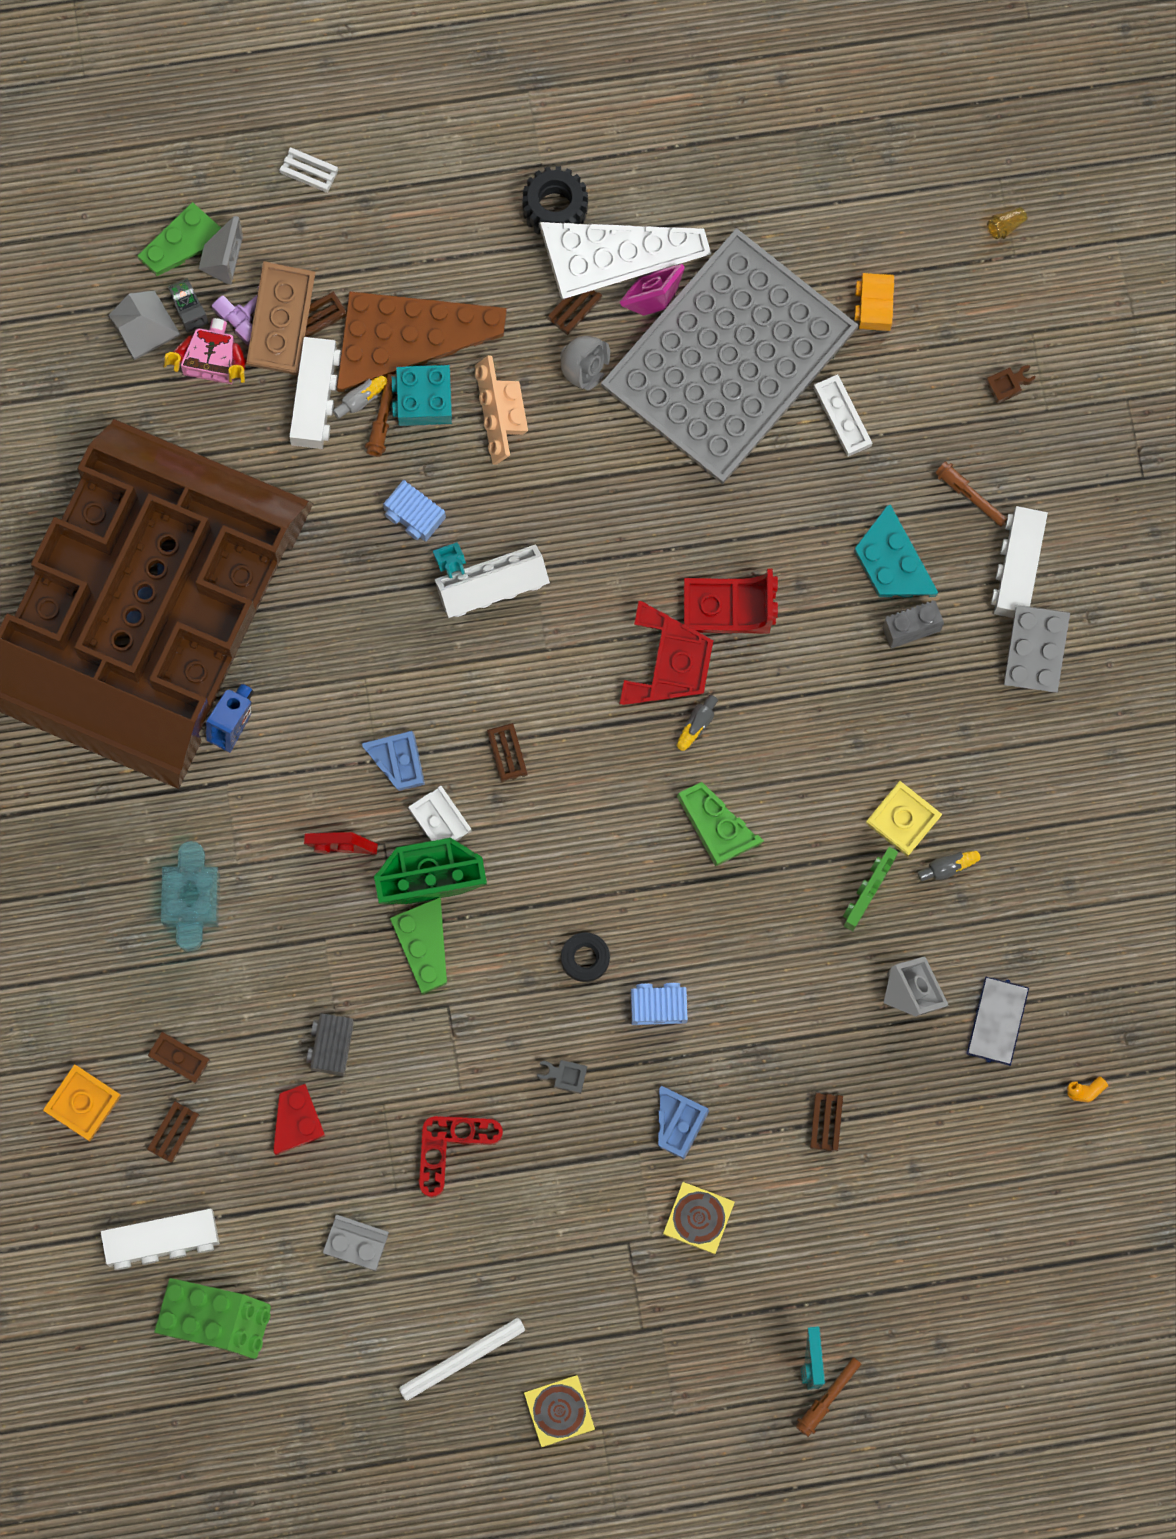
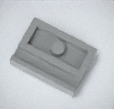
[323,1215,389,1271]

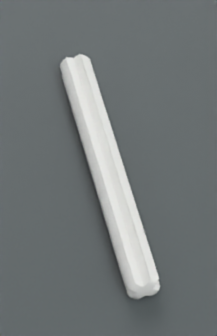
[399,1318,525,1400]

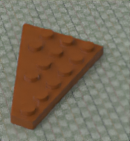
[337,291,507,392]

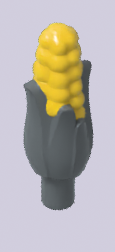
[676,695,718,751]
[917,851,980,882]

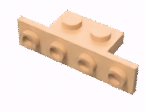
[475,356,528,465]

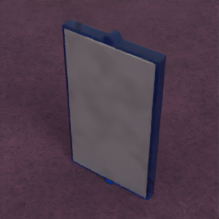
[966,976,1029,1066]

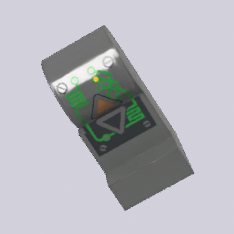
[168,278,209,333]

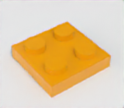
[43,1064,121,1142]

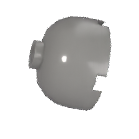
[560,336,610,390]

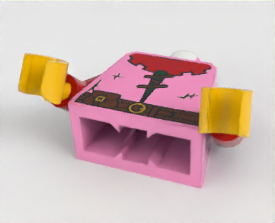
[163,318,246,385]

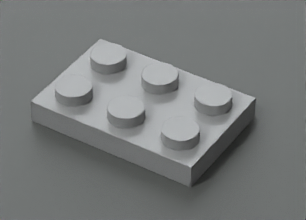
[1003,605,1070,693]

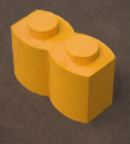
[854,273,894,331]

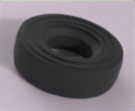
[561,932,610,982]

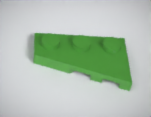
[138,202,221,276]
[677,782,764,867]
[843,847,898,931]
[390,897,447,994]

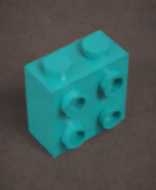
[392,365,452,426]

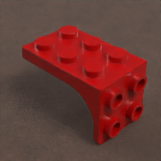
[684,568,778,634]

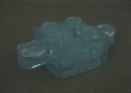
[161,841,220,952]

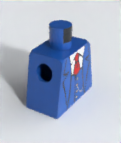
[206,684,254,753]

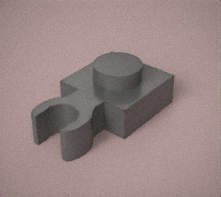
[537,1060,587,1094]

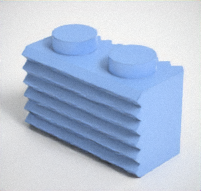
[383,480,446,542]
[631,983,688,1025]

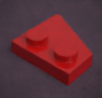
[304,832,378,855]
[273,1084,325,1155]

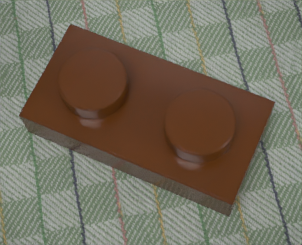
[148,1032,210,1084]

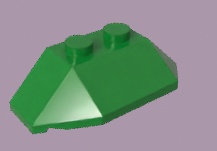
[374,838,487,904]

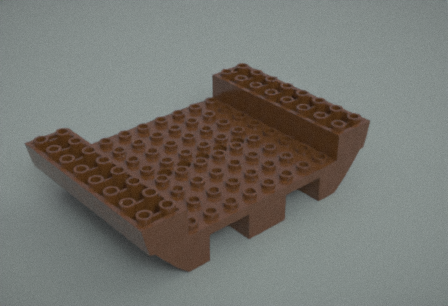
[0,419,314,789]

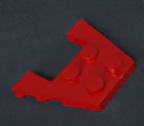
[620,601,714,705]

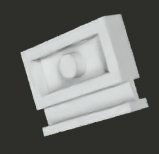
[408,786,472,841]

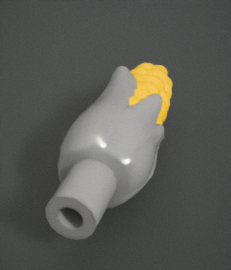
[333,376,387,419]

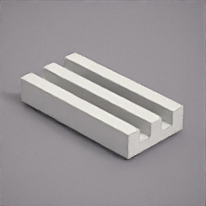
[280,147,338,193]

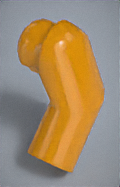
[1067,1076,1108,1103]

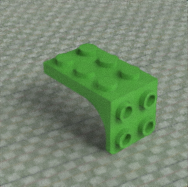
[154,1278,271,1359]

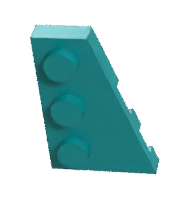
[800,1326,825,1390]

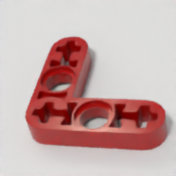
[419,1116,503,1198]

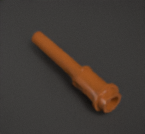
[365,374,395,457]
[935,461,1007,527]
[795,1358,862,1437]

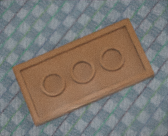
[246,261,315,375]

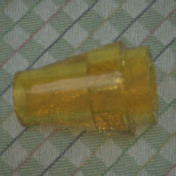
[987,207,1027,239]

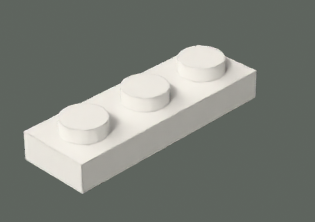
[814,375,872,457]

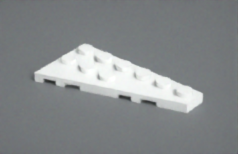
[539,222,711,299]

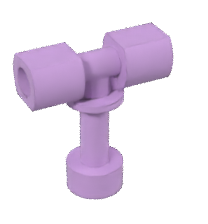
[212,286,259,346]

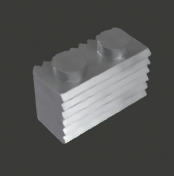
[882,600,944,649]
[306,1013,354,1076]

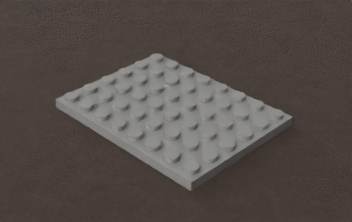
[601,228,858,484]

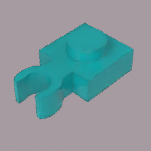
[433,542,466,578]

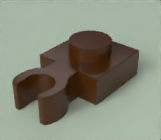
[985,365,1036,404]

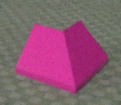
[620,263,685,316]

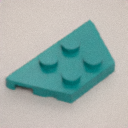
[854,504,938,597]

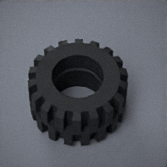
[522,166,588,235]

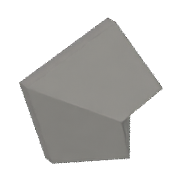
[198,216,243,285]
[108,290,180,360]
[884,956,949,1017]

